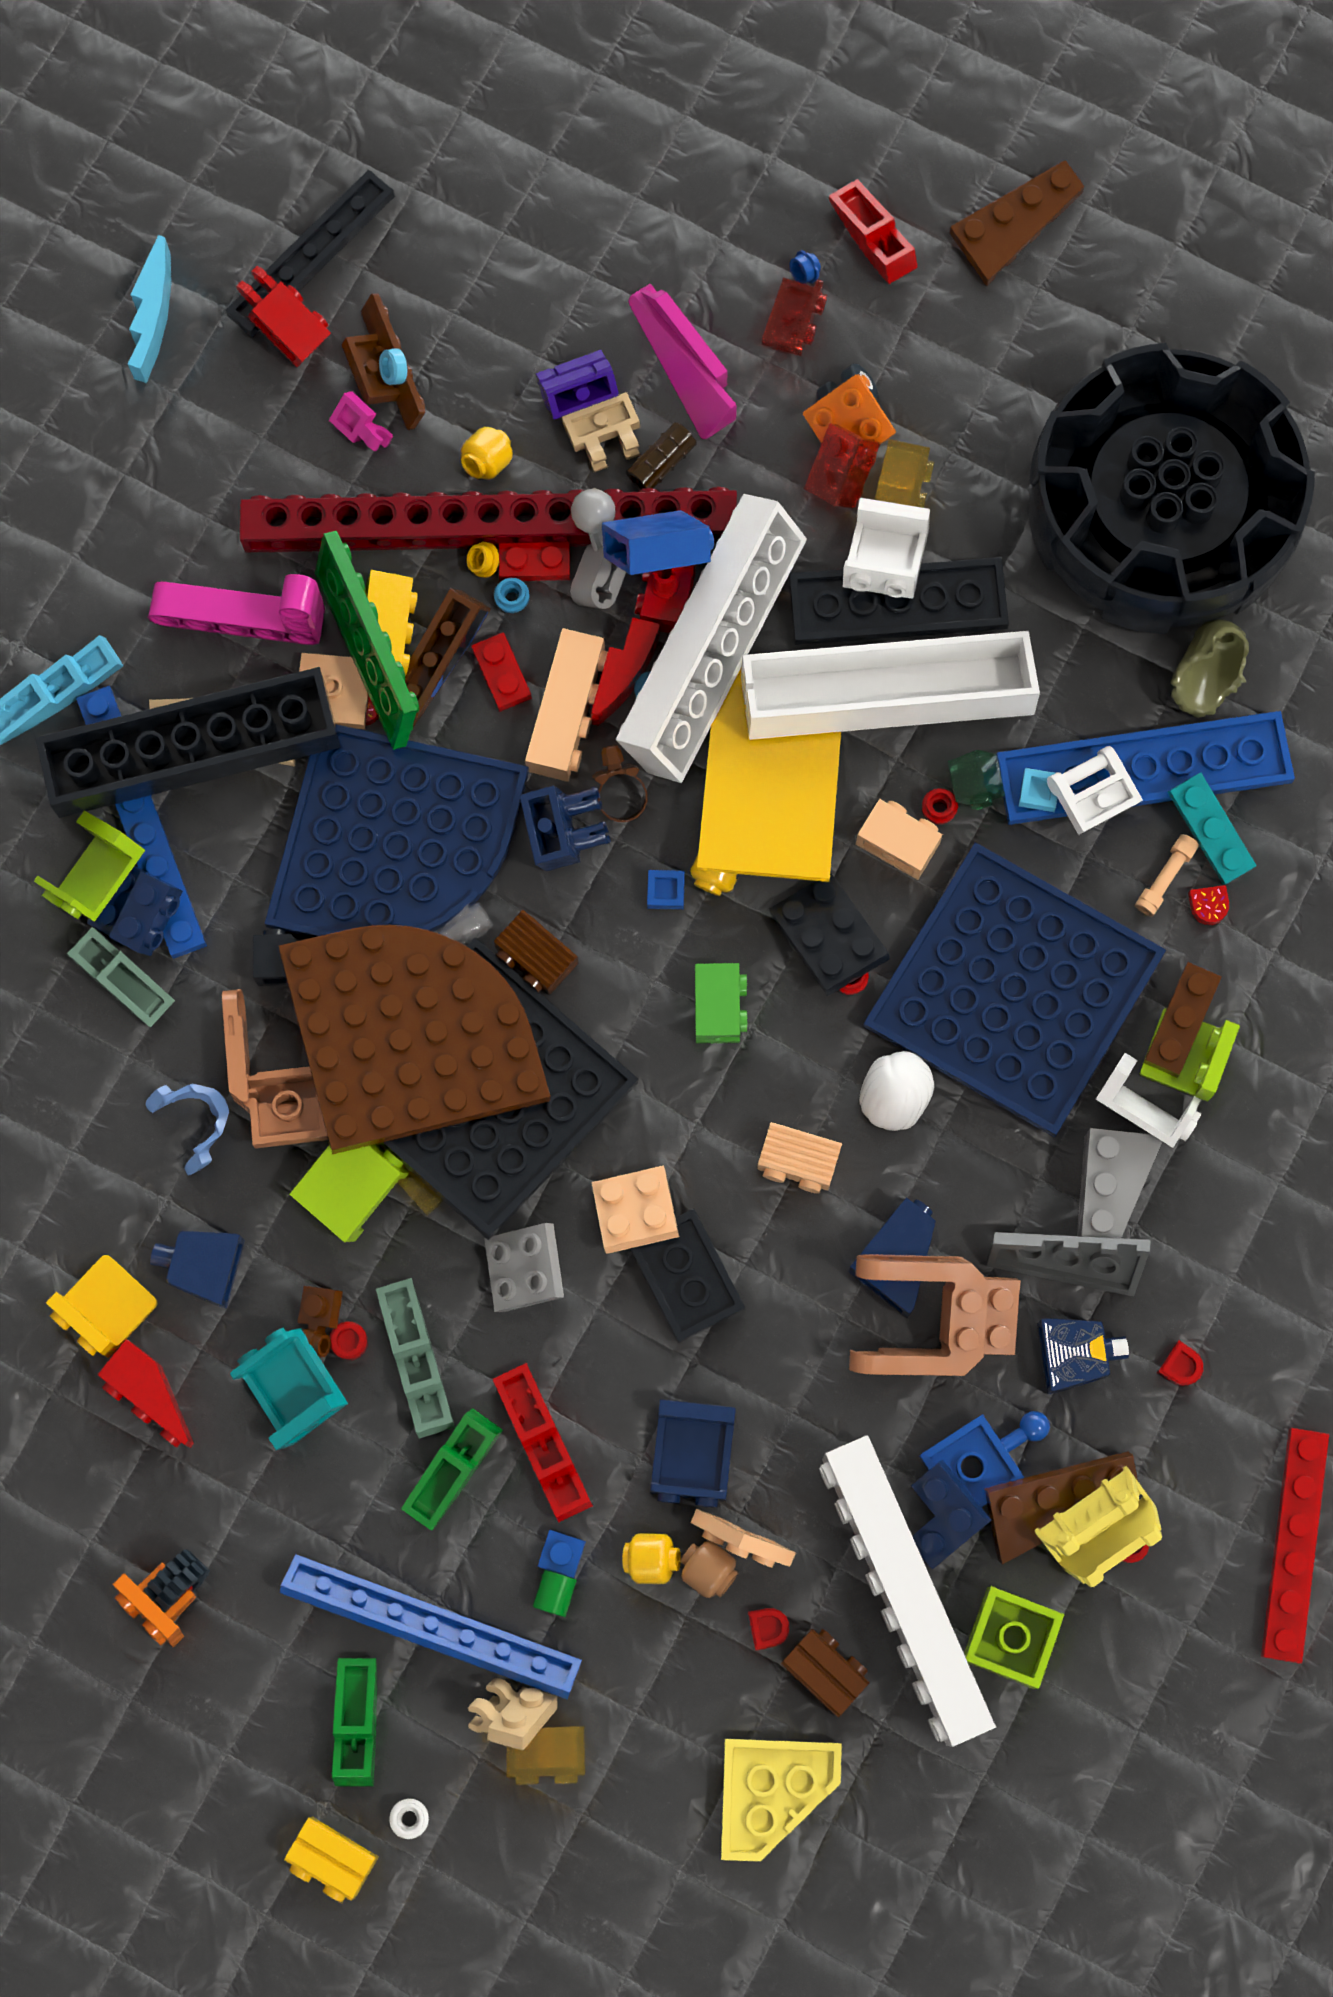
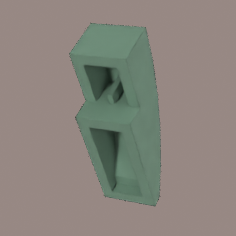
[66,927,175,1028]

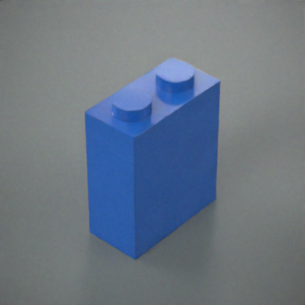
[602,510,714,575]

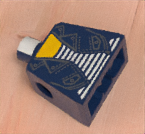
[1037,1318,1129,1394]

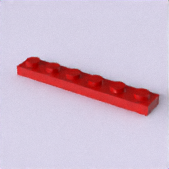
[1261,1428,1329,1664]

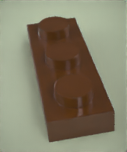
[1143,962,1222,1078]

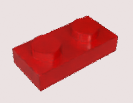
[499,542,570,582]
[471,632,532,712]

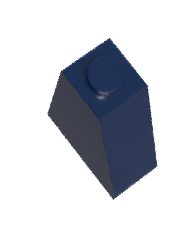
[848,1197,936,1319]

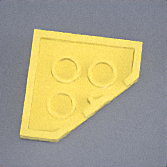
[721,1739,842,1861]

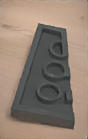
[987,1232,1151,1297]

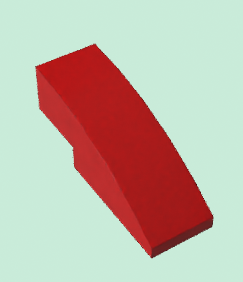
[829,179,918,284]
[591,617,660,726]

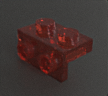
[762,277,828,356]
[804,423,880,508]

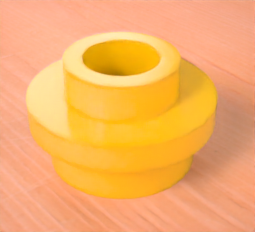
[467,542,499,578]

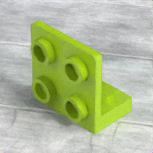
[1140,1008,1240,1102]

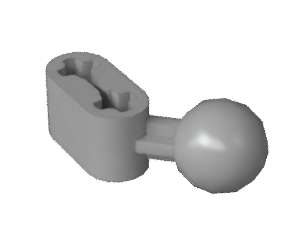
[570,488,626,609]

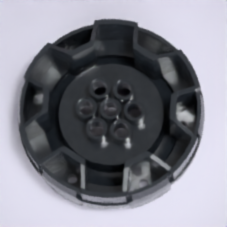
[1028,343,1315,634]

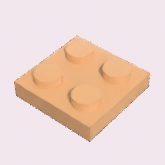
[592,1165,679,1254]

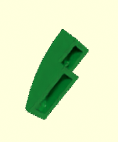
[401,1408,503,1531]
[332,1658,377,1786]

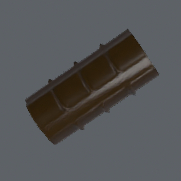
[626,422,697,490]

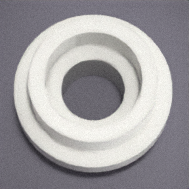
[390,1799,429,1839]

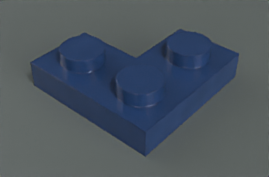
[911,1460,992,1570]

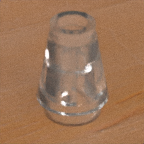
[437,902,494,944]

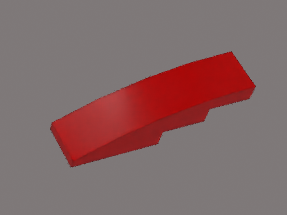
[492,1363,593,1523]

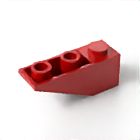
[97,1339,194,1448]

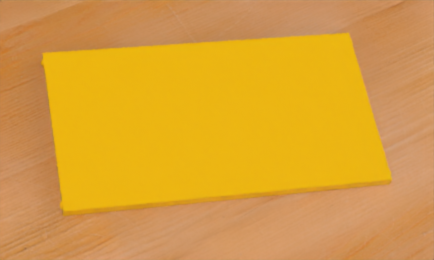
[697,669,841,882]

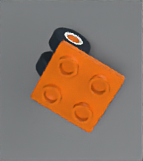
[803,364,896,471]

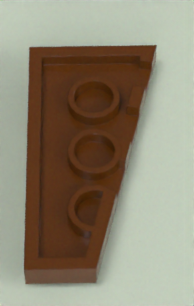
[949,160,1084,286]
[984,1451,1138,1564]

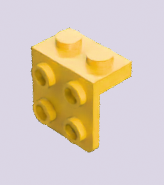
[46,1255,157,1358]

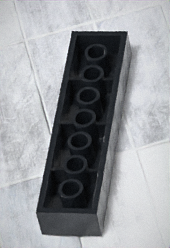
[35,667,341,818]

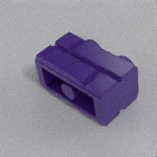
[536,350,619,419]

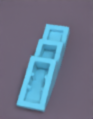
[128,235,171,383]
[0,635,124,745]

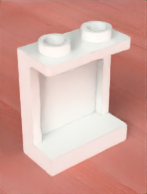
[843,498,930,599]

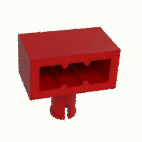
[635,564,697,633]

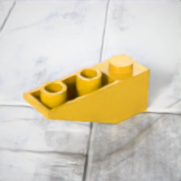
[365,570,417,676]

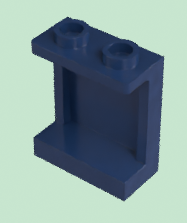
[650,1399,736,1508]

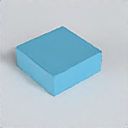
[1018,768,1057,812]

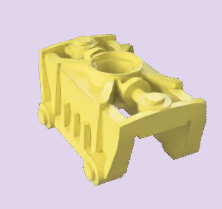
[1034,1466,1162,1587]

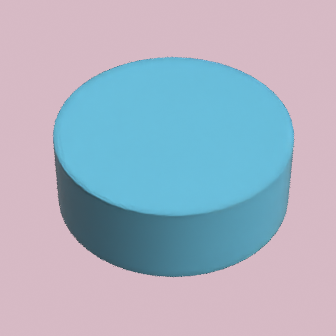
[379,348,407,385]

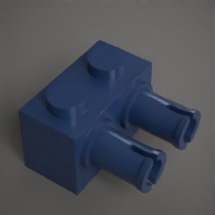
[520,785,610,872]

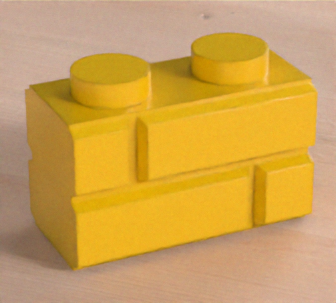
[284,1816,379,1903]

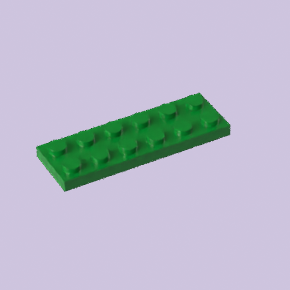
[314,531,419,750]

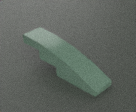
[376,1278,455,1439]

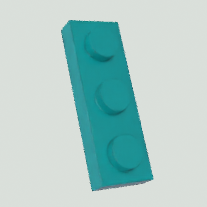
[1168,772,1257,885]

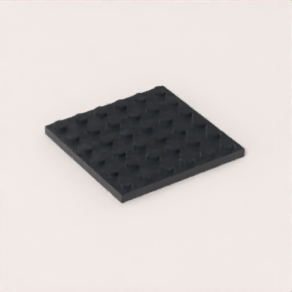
[379,937,639,1240]

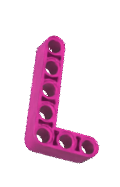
[148,574,325,645]

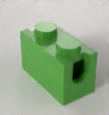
[695,963,747,1043]

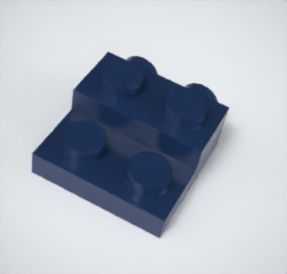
[87,866,183,956]

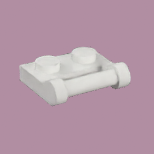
[1047,746,1143,835]

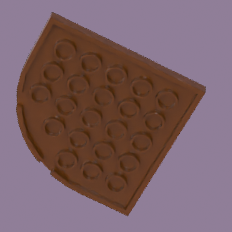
[279,925,551,1155]

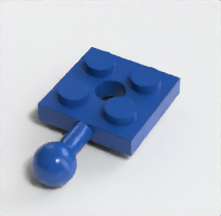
[919,1411,1050,1507]

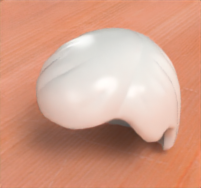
[859,1051,934,1131]

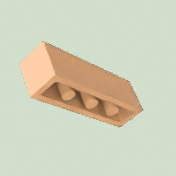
[525,628,608,782]

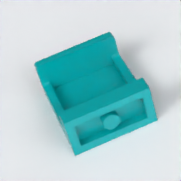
[229,1328,348,1450]

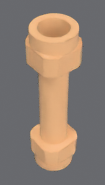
[1135,834,1199,917]

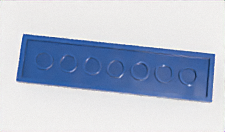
[996,711,1295,825]

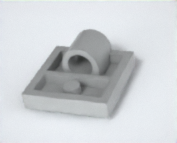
[484,1223,564,1312]

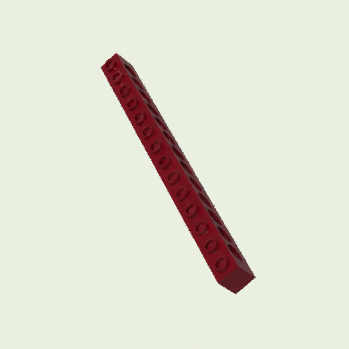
[240,487,737,553]

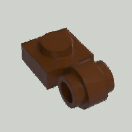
[298,1286,343,1358]

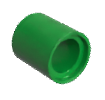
[533,1570,577,1617]

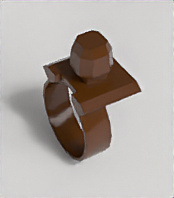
[592,744,648,822]

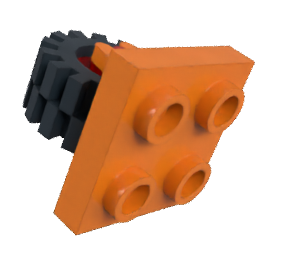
[113,1549,210,1648]

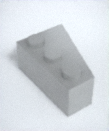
[1077,1128,1162,1238]

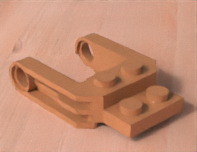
[222,989,328,1149]
[849,1254,1020,1376]

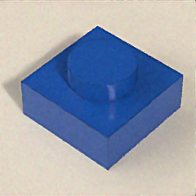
[647,870,685,910]
[537,1530,586,1579]

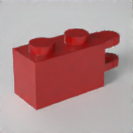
[236,266,331,368]

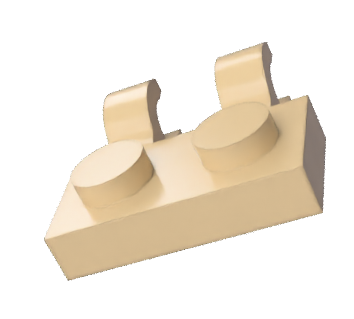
[562,392,640,473]
[469,1678,557,1750]

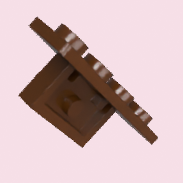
[341,293,425,430]

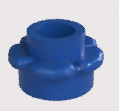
[789,250,821,285]

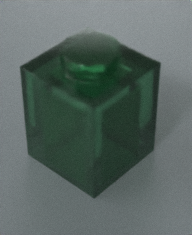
[948,750,1005,809]

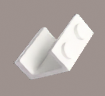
[1096,1053,1201,1148]

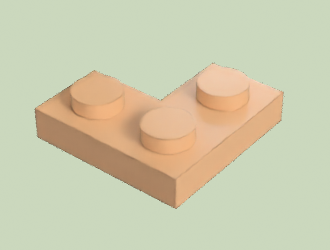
[691,1509,796,1568]

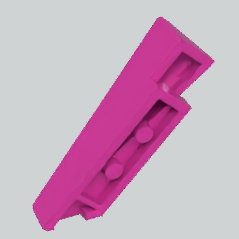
[628,284,737,440]

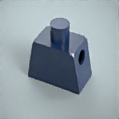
[150,1231,245,1309]

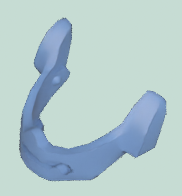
[145,1084,229,1175]

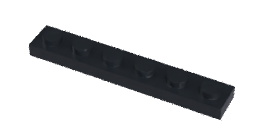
[225,169,395,337]

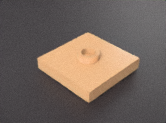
[299,653,369,730]

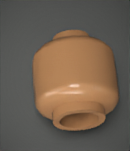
[680,1541,738,1598]

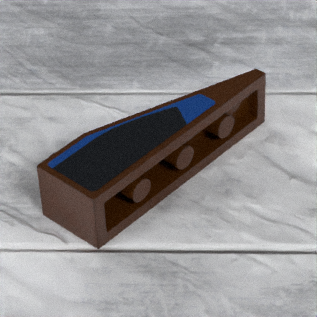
[405,588,491,728]

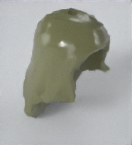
[1170,619,1249,718]

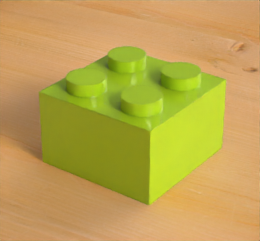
[964,1586,1065,1689]

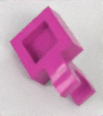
[329,391,393,451]

